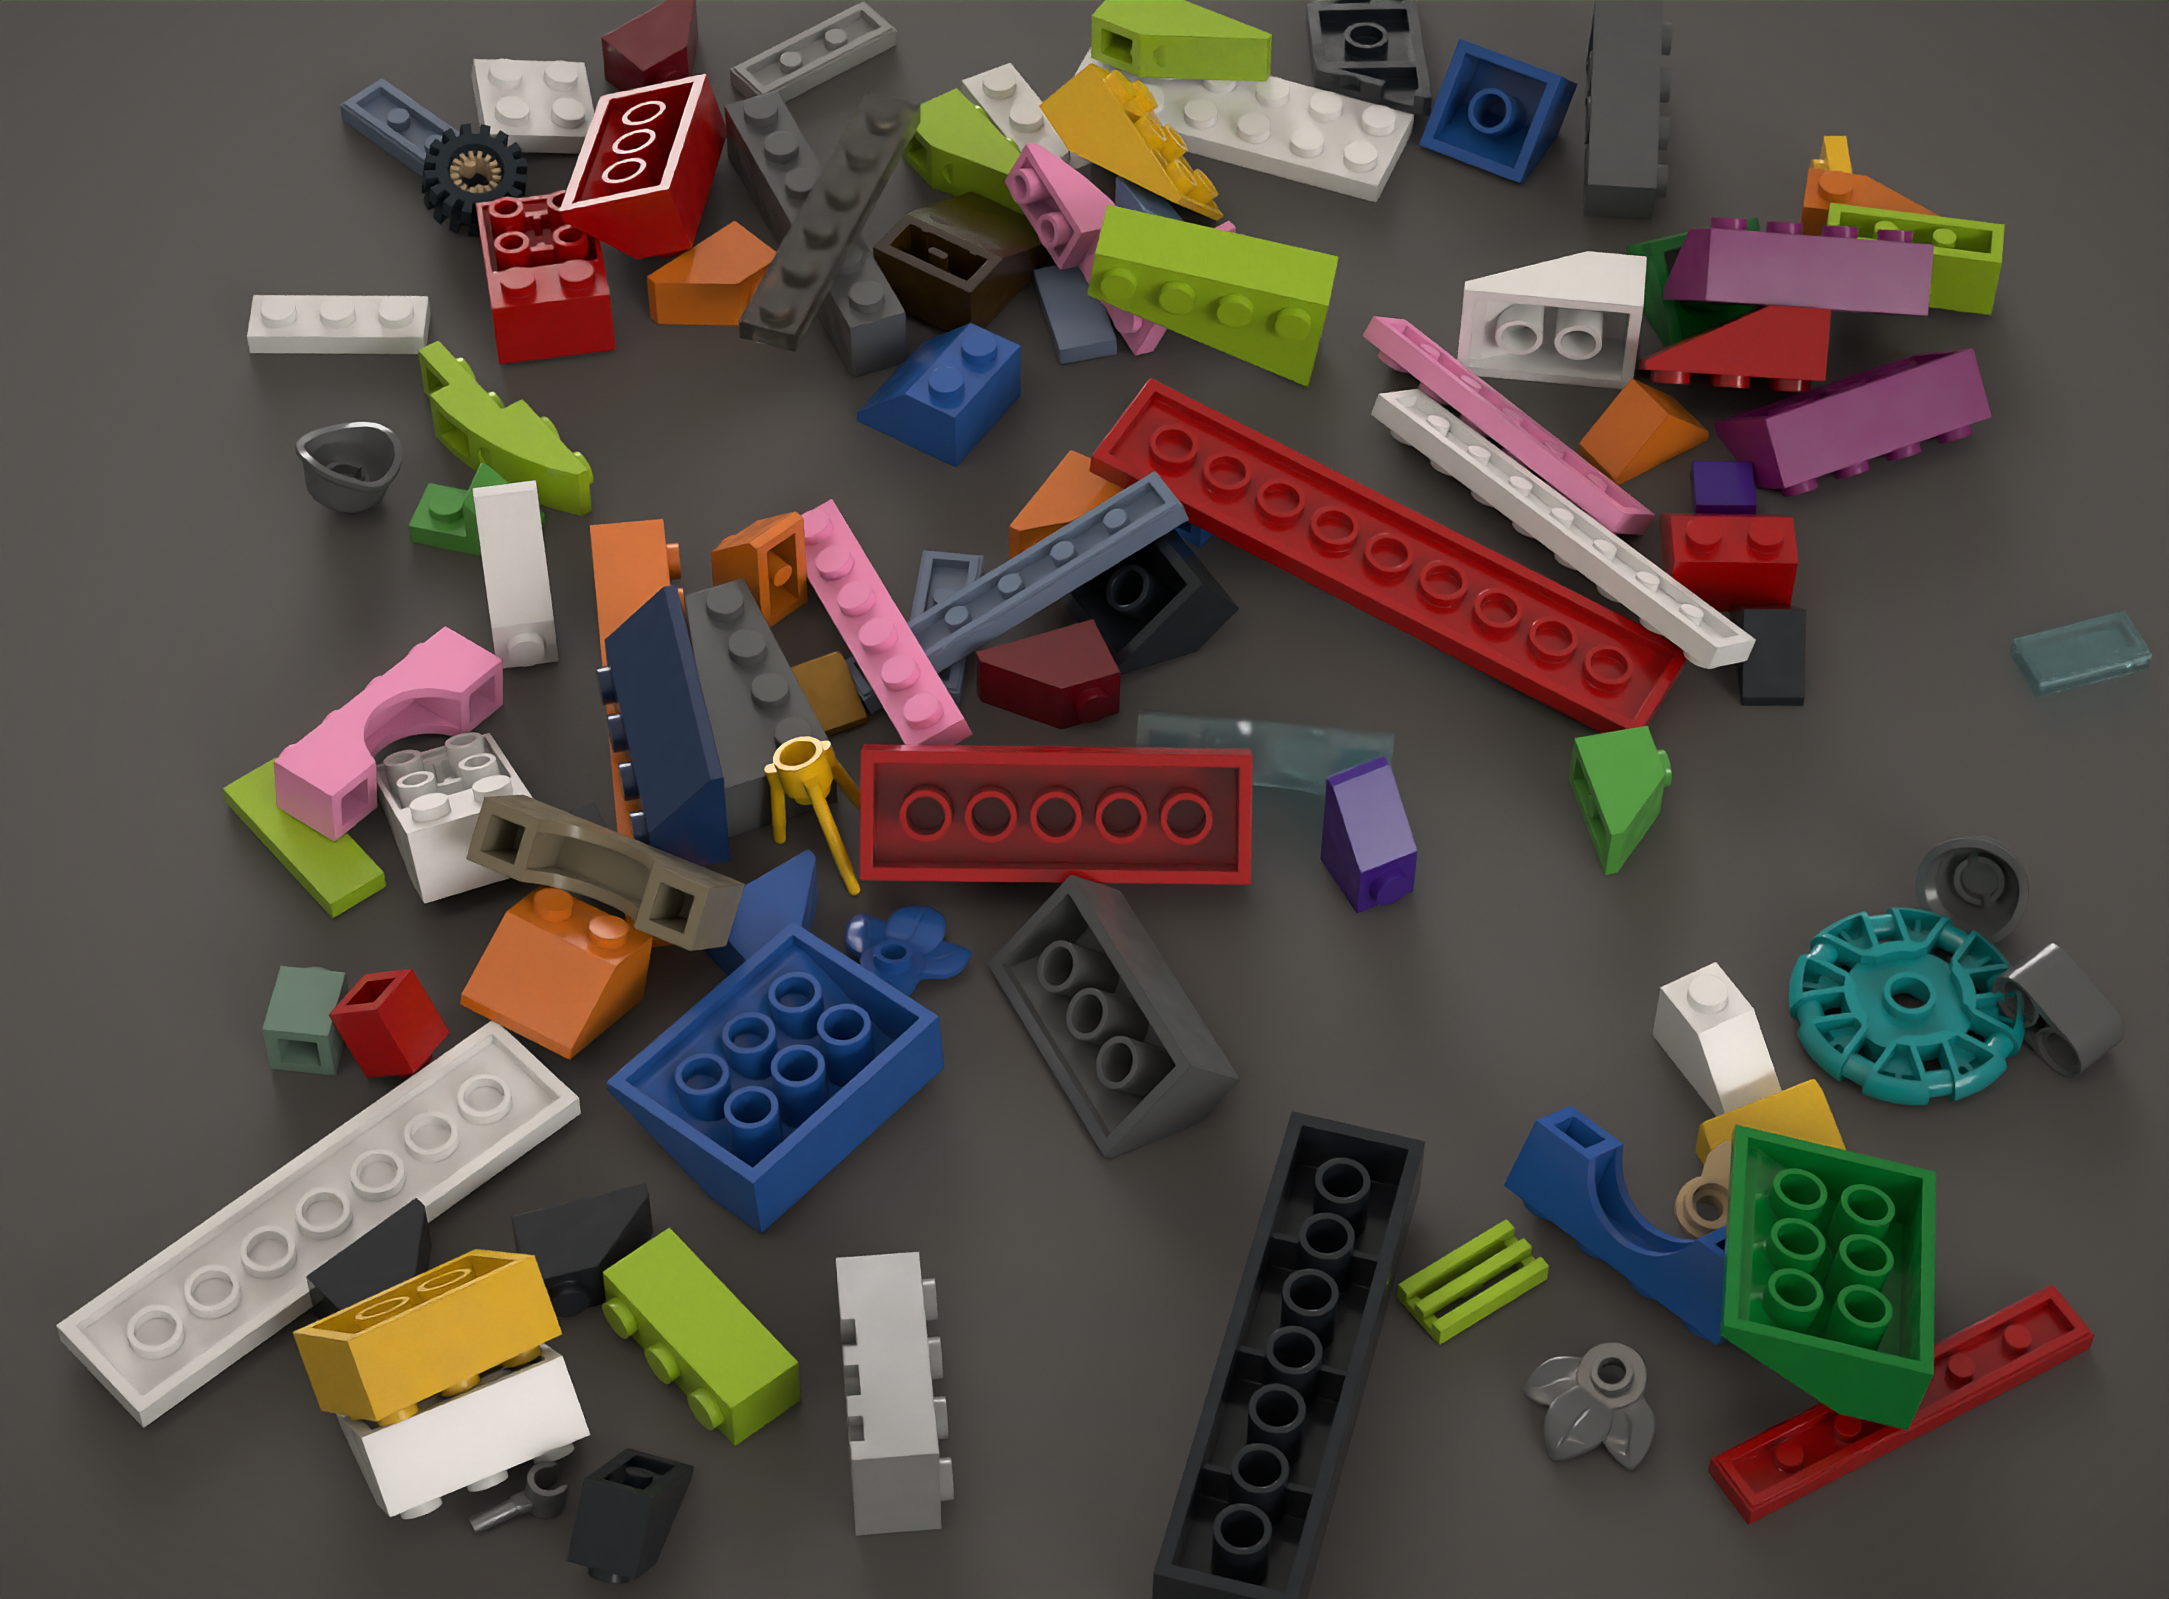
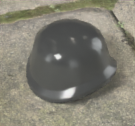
[295,422,403,513]
[1916,836,2029,944]

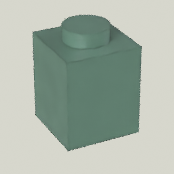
[262,966,349,1076]

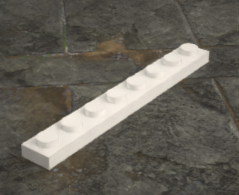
[1371,389,1756,669]

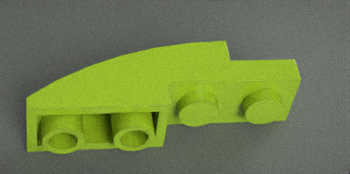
[418,340,594,516]

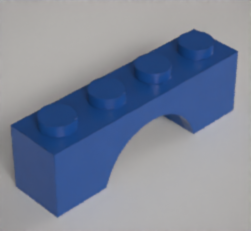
[1504,1106,1727,1346]

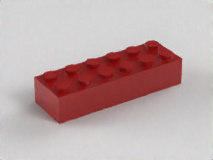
[860,744,1253,885]

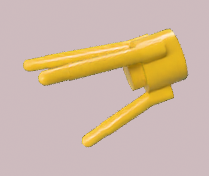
[764,736,860,896]

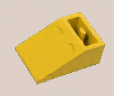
[1039,63,1224,221]

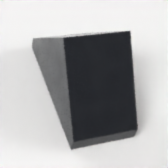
[1729,605,1806,706]

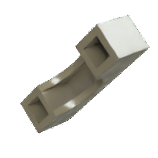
[466,794,745,951]

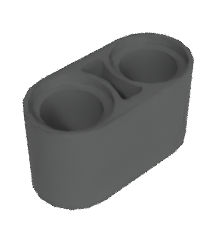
[1992,942,2125,1079]

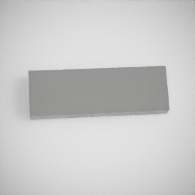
[730,1,897,103]

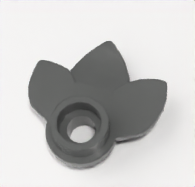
[1523,1342,1656,1471]

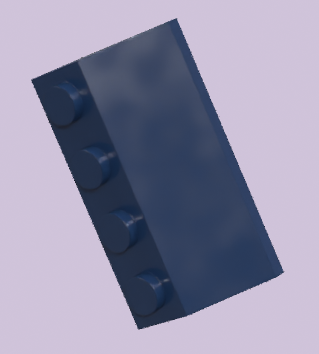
[596,585,730,866]

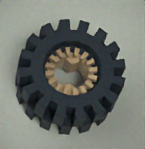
[422,124,528,236]

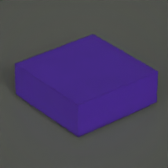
[1690,461,1757,514]

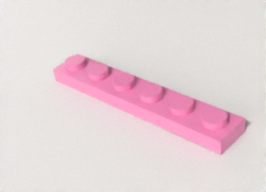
[1363,316,1655,536]
[801,499,973,745]

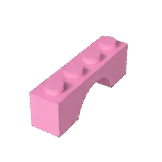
[274,626,503,842]

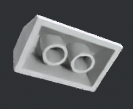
[336,1343,590,1519]

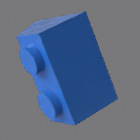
[1419,39,1578,184]
[857,323,1021,468]

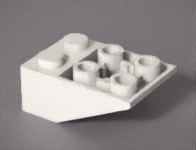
[376,732,532,904]

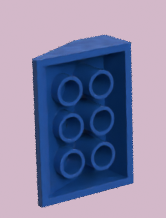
[606,921,944,1234]

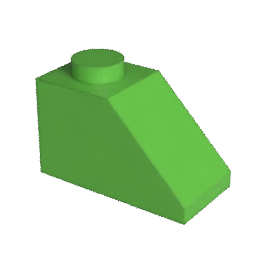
[1569,726,1672,875]

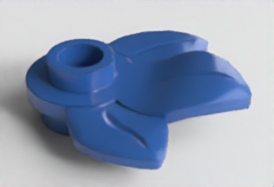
[844,905,971,996]

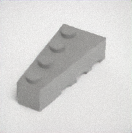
[836,1252,954,1536]

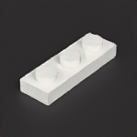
[962,63,1092,181]
[247,295,431,354]

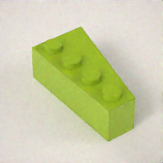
[1087,204,1339,387]

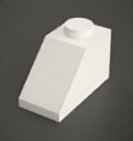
[1652,962,1782,1117]

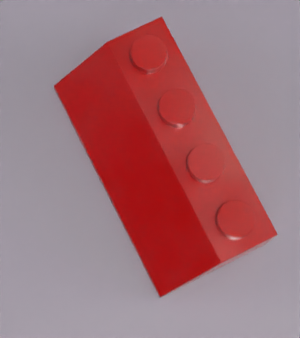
[559,74,726,260]

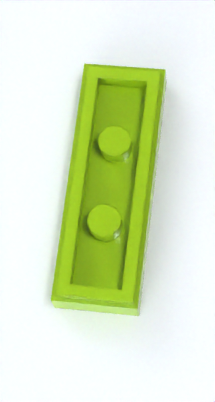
[223,758,386,918]

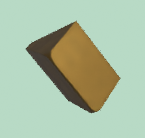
[791,652,868,737]

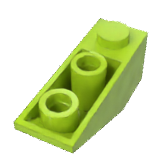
[1091,0,1272,82]
[900,88,1025,216]

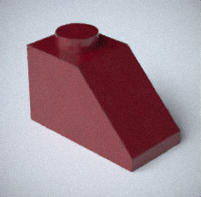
[601,0,698,92]
[976,619,1120,729]

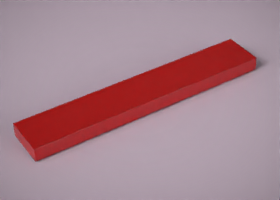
[1708,1284,2095,1525]

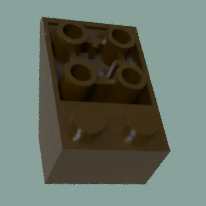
[873,191,1052,332]

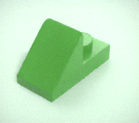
[409,463,546,556]

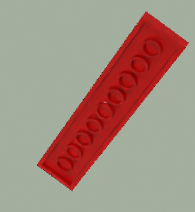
[1089,378,1688,733]

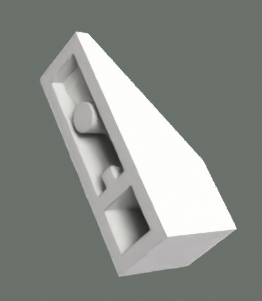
[472,480,559,669]

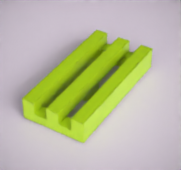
[1397,1219,1549,1345]

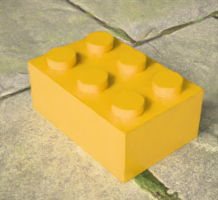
[293,1249,562,1426]

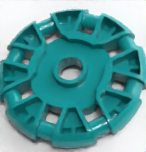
[1788,907,2026,1106]

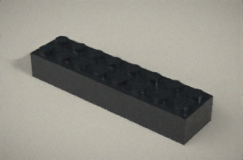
[1152,1111,1425,1599]

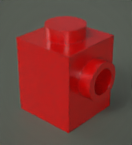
[329,969,450,1078]

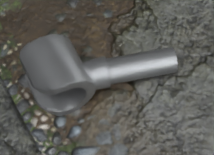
[469,1461,568,1534]

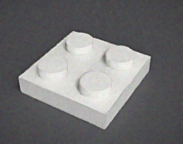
[471,59,594,154]

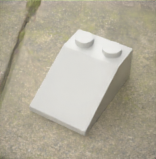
[1457,251,1647,390]

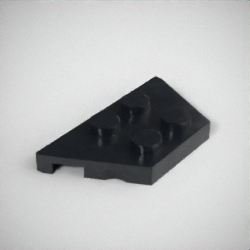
[1306,0,1432,116]

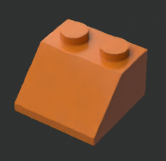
[460,884,653,1060]

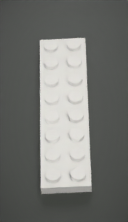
[56,1021,581,1428]

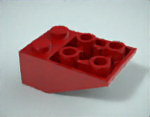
[476,190,616,364]
[1637,305,1831,392]

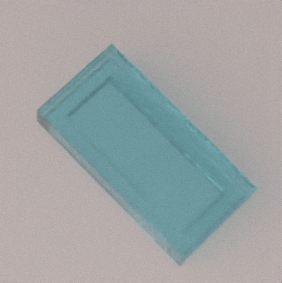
[2010,610,2152,697]

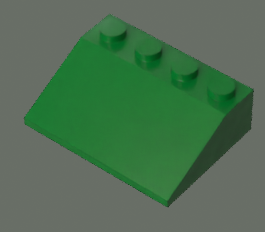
[1720,1125,1936,1430]

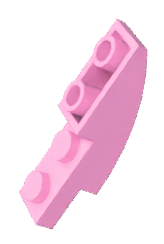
[1005,143,1167,356]

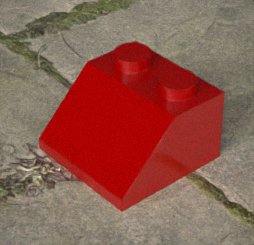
[1659,513,1798,612]

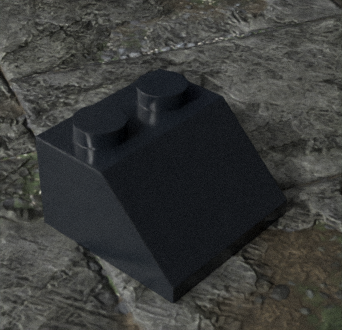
[1059,529,1239,675]

